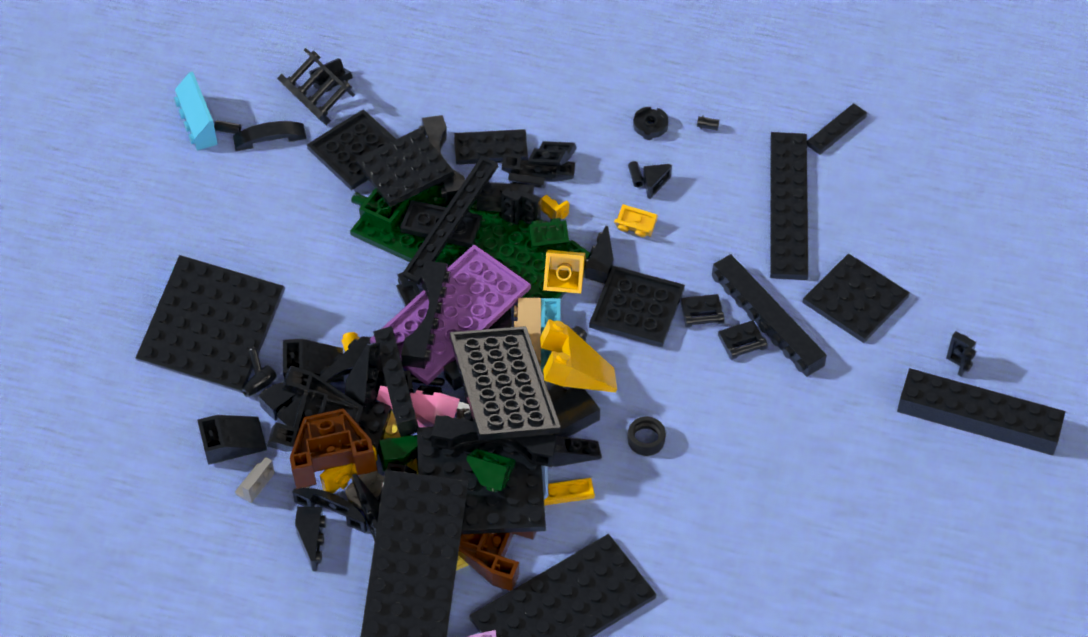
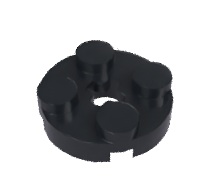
[633,107,668,140]

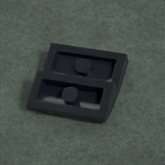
[528,141,577,165]

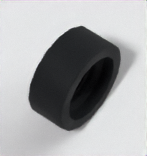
[627,416,666,456]

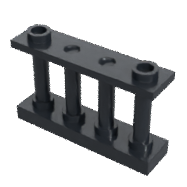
[277,48,355,126]

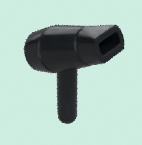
[242,347,277,397]

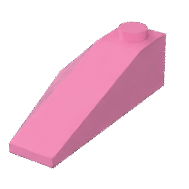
[377,386,460,427]

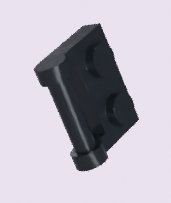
[681,294,724,328]
[718,320,768,360]

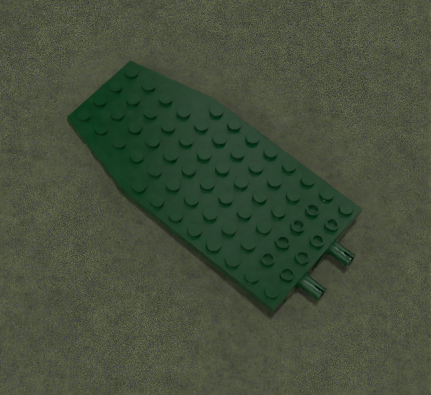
[350,185,590,302]

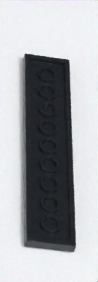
[770,132,808,280]

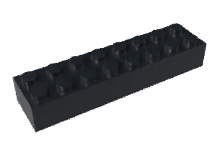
[897,368,1066,456]

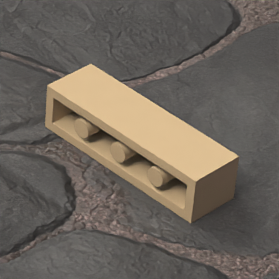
[514,298,541,368]

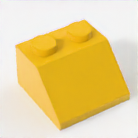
[543,250,586,294]

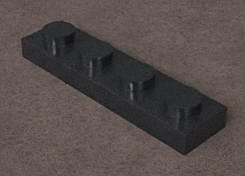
[807,103,867,155]

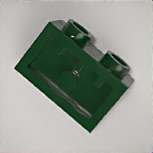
[528,218,569,248]

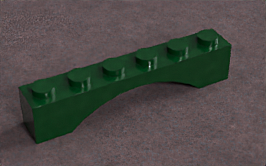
[378,435,418,472]

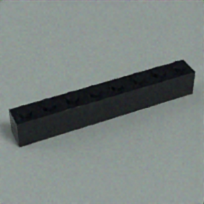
[712,254,827,377]

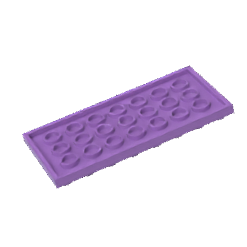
[370,245,531,386]

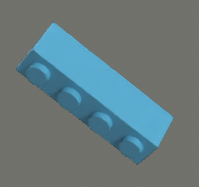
[174,71,218,151]

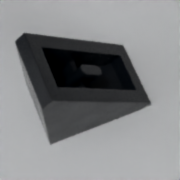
[643,164,672,199]

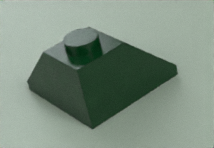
[466,449,516,492]

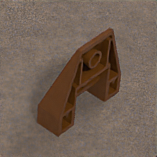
[290,409,378,489]
[458,531,537,591]

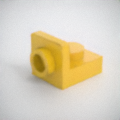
[541,195,570,219]

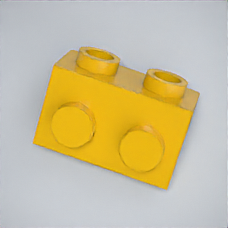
[614,204,658,238]

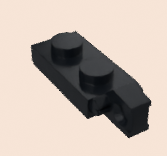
[396,272,420,307]

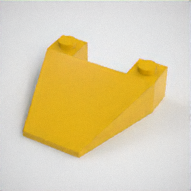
[540,319,617,393]

